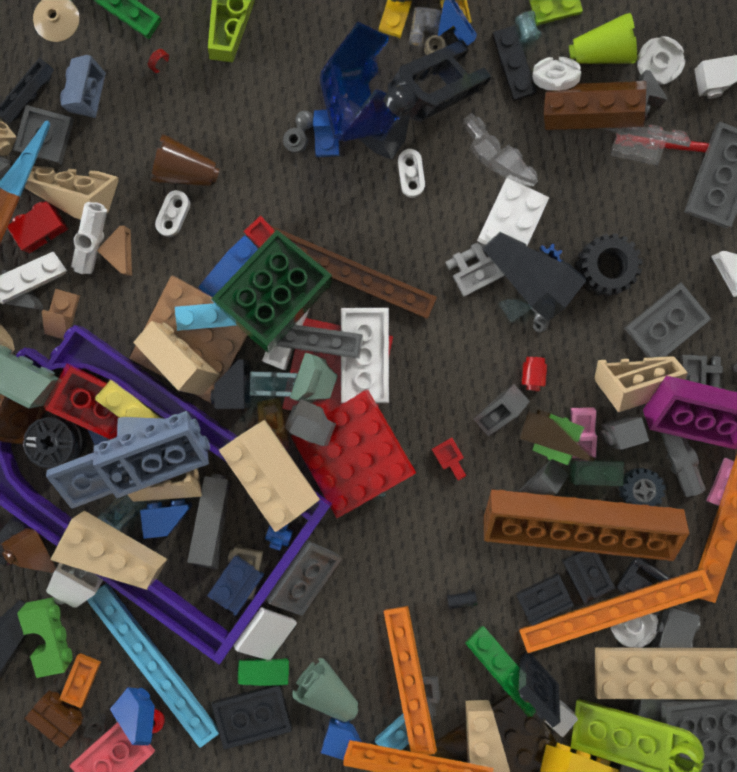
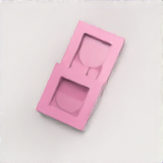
[570,408,597,458]

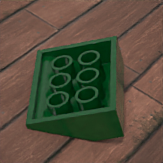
[211,230,332,353]

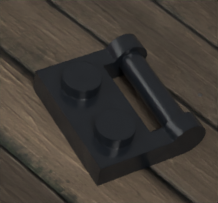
[615,557,674,616]

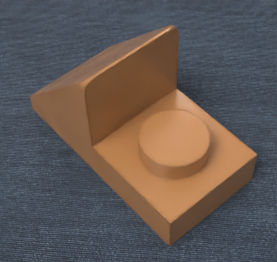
[42,289,80,339]

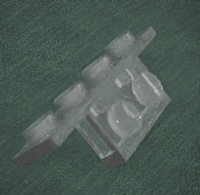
[599,125,691,165]

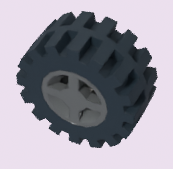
[619,468,666,507]

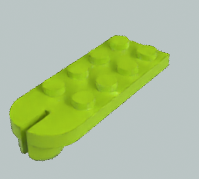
[571,699,704,772]

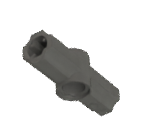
[660,432,706,497]

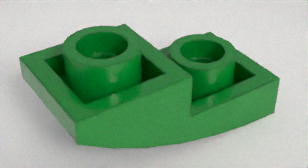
[238,658,289,686]

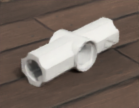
[71,202,107,274]

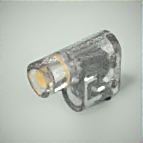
[409,7,442,48]

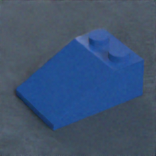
[199,235,258,297]

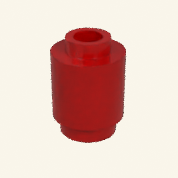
[522,357,547,391]

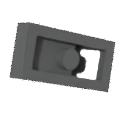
[638,70,667,118]

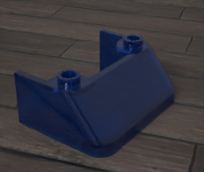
[320,22,399,141]

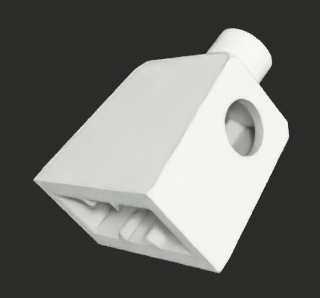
[46,563,103,607]

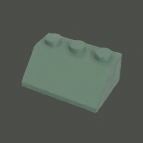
[0,345,58,408]

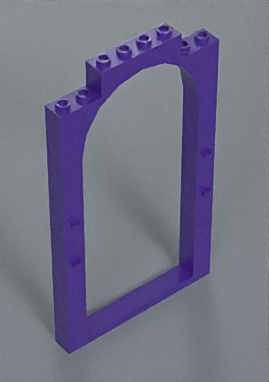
[0,325,332,665]

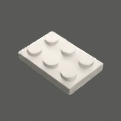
[477,178,549,246]

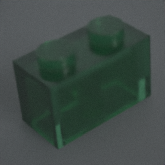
[569,459,624,486]

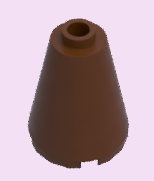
[151,134,220,186]

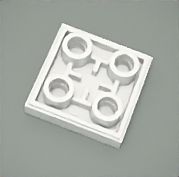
[233,607,297,660]

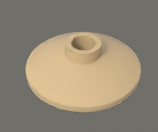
[33,0,79,42]

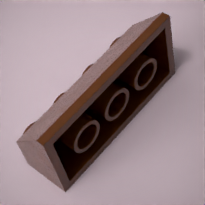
[544,81,646,130]

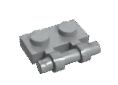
[445,242,505,297]

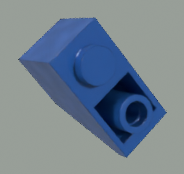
[140,499,192,539]

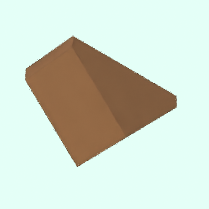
[97,226,132,276]

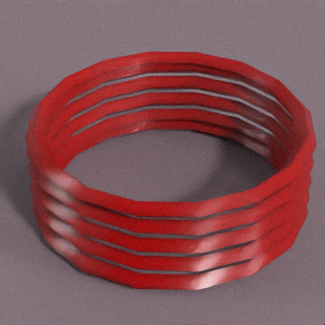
[148,49,169,73]

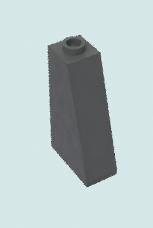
[187,474,231,569]

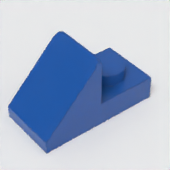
[438,0,477,46]
[313,109,339,157]

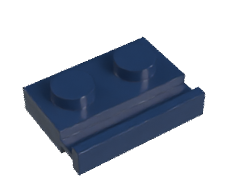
[207,555,264,615]

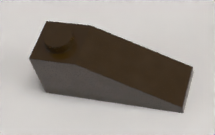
[520,409,594,462]

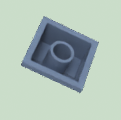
[60,55,106,118]

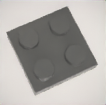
[13,105,74,165]

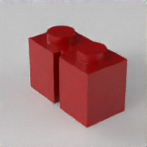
[7,201,69,253]

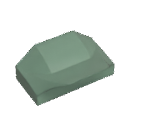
[290,352,337,403]

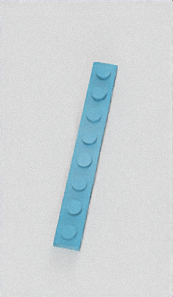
[87,583,219,748]

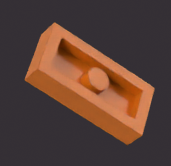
[59,653,101,708]

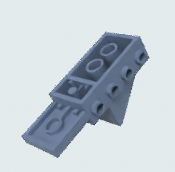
[46,411,210,509]

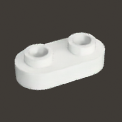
[398,149,425,198]
[155,190,190,237]

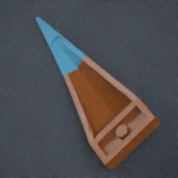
[0,120,50,243]

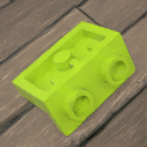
[529,0,583,26]

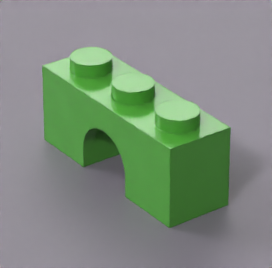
[17,597,72,678]

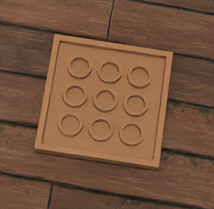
[130,276,248,403]

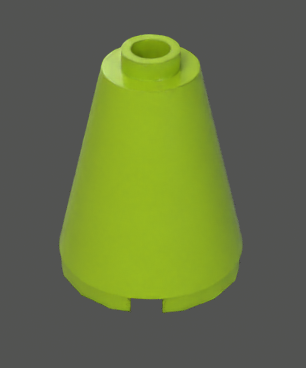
[569,13,637,64]

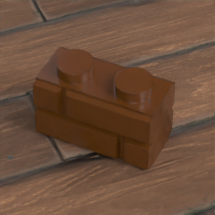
[25,690,85,748]

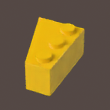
[540,743,619,772]

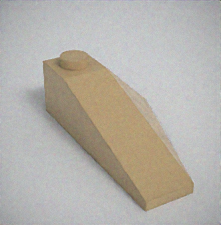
[24,166,118,219]

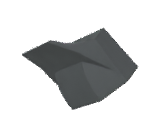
[284,399,336,446]

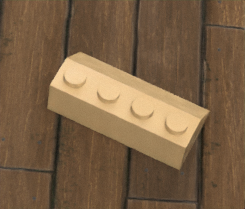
[219,420,320,532]

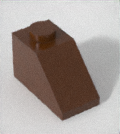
[1,528,56,573]

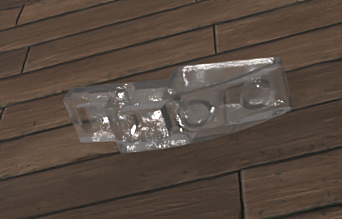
[462,113,538,189]

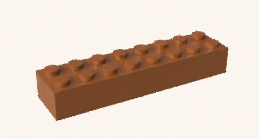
[484,489,689,561]

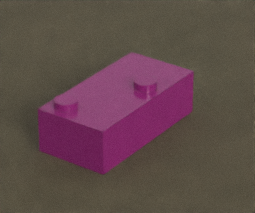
[643,375,737,449]

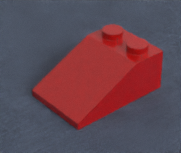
[44,363,120,440]

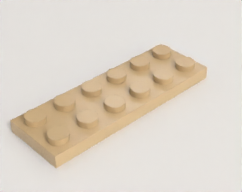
[595,648,737,700]

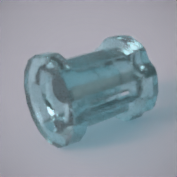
[515,11,541,44]

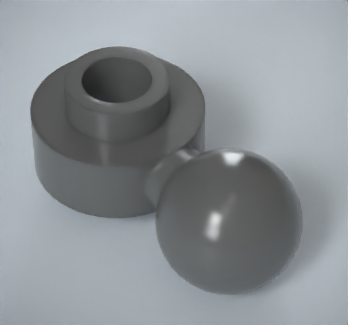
[283,110,314,153]

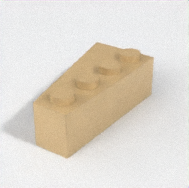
[50,511,167,590]
[465,700,510,772]

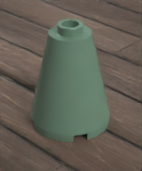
[292,658,358,722]

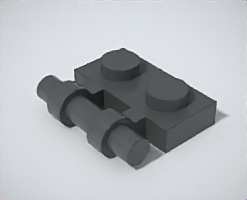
[680,355,723,389]

